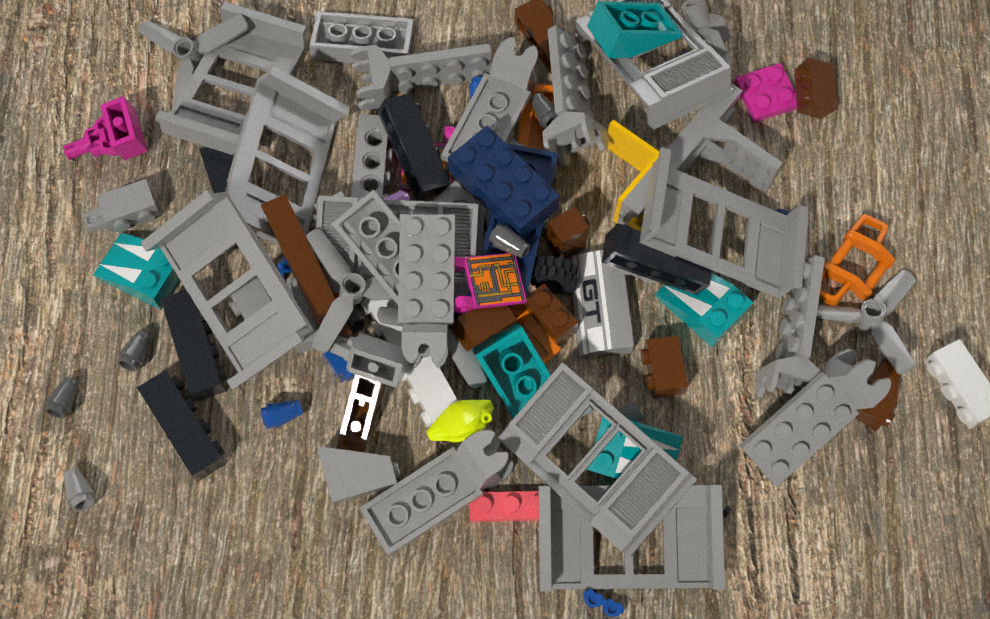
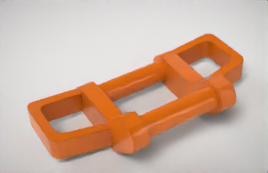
[819,214,896,306]

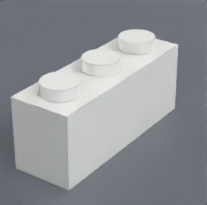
[925,339,990,430]

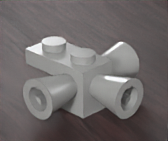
[681,0,732,66]

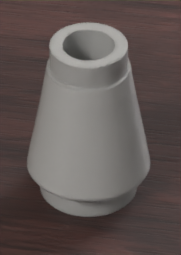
[63,468,95,512]

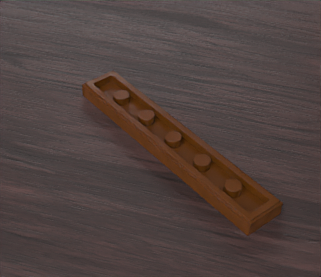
[261,194,353,351]

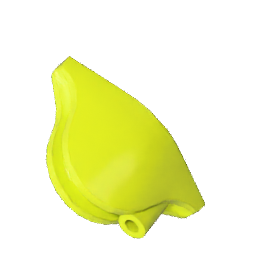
[426,400,494,443]

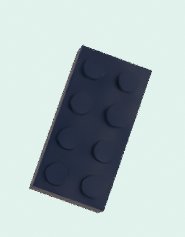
[448,125,560,239]

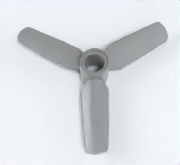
[138,14,249,109]
[307,229,393,353]
[816,270,916,374]
[377,307,487,390]

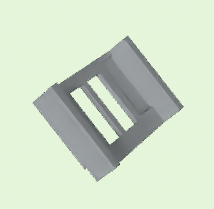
[575,0,734,130]
[155,1,307,155]
[225,66,350,251]
[639,147,808,299]
[141,189,314,390]
[314,196,485,298]
[498,362,698,557]
[539,485,725,591]

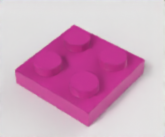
[734,63,797,123]

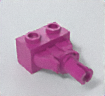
[63,96,148,161]

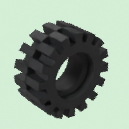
[531,256,580,295]

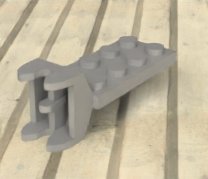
[542,25,609,168]
[441,37,538,162]
[350,44,491,110]
[398,214,455,368]
[755,255,825,398]
[739,349,891,487]
[360,430,514,556]

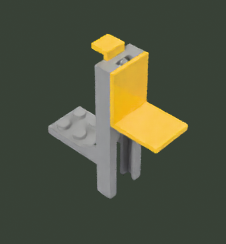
[608,83,783,231]

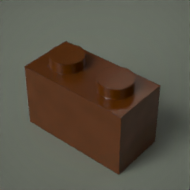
[794,58,838,119]
[546,207,590,260]
[523,284,578,346]
[449,305,517,352]
[640,335,688,399]

